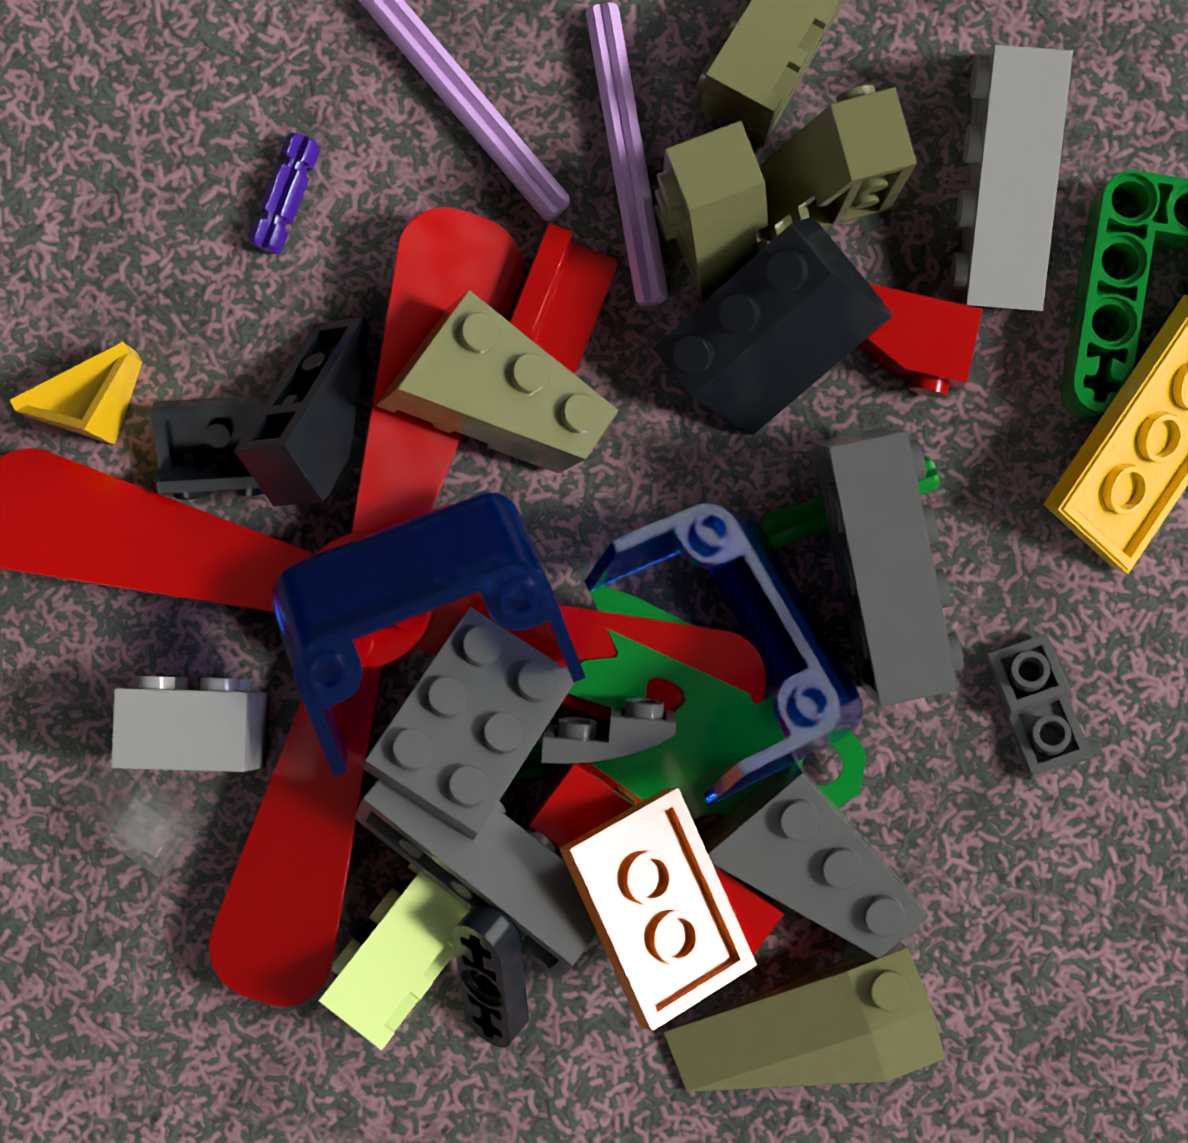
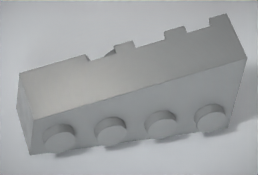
[950,45,1073,311]

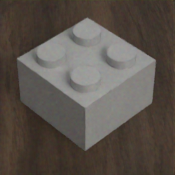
[111,676,268,772]

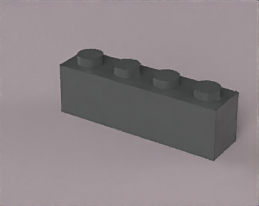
[353,779,597,980]

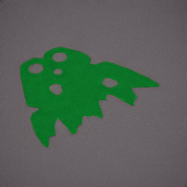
[562,584,866,939]

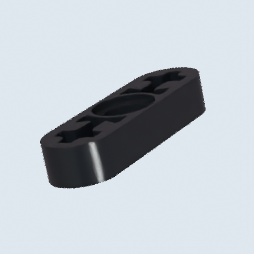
[452,903,529,1048]

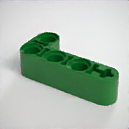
[1061,170,1188,420]

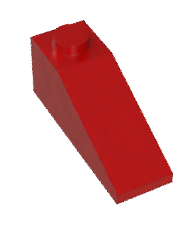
[858,283,983,398]

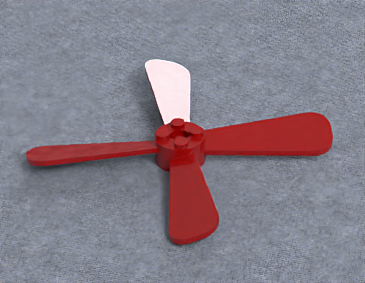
[0,207,767,1007]

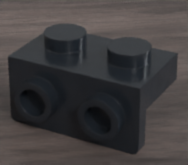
[150,395,269,500]

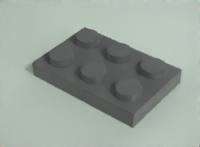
[362,606,578,840]

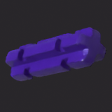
[248,133,320,254]

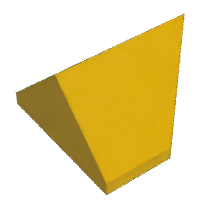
[10,342,142,445]

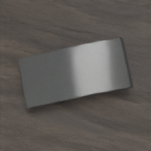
[987,633,1092,780]
[541,697,676,764]

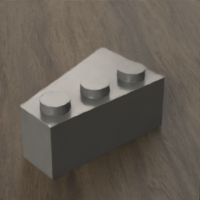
[700,757,929,958]

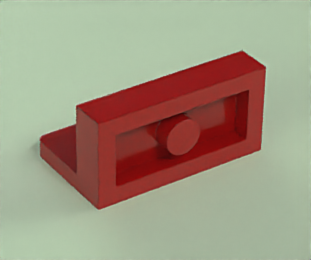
[510,223,618,374]

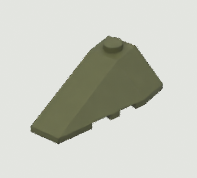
[663,941,945,1092]

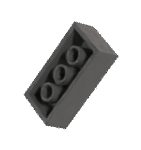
[811,427,964,707]

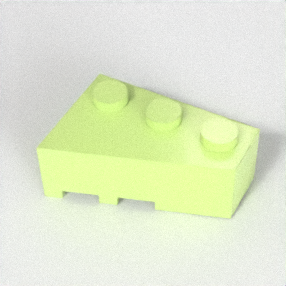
[319,864,469,1051]

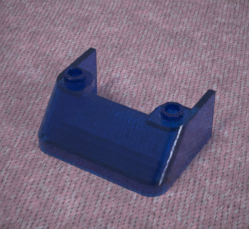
[272,490,586,777]
[584,503,863,806]

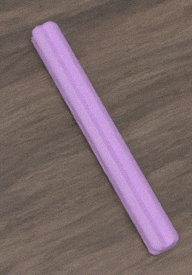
[358,0,570,222]
[586,2,669,306]

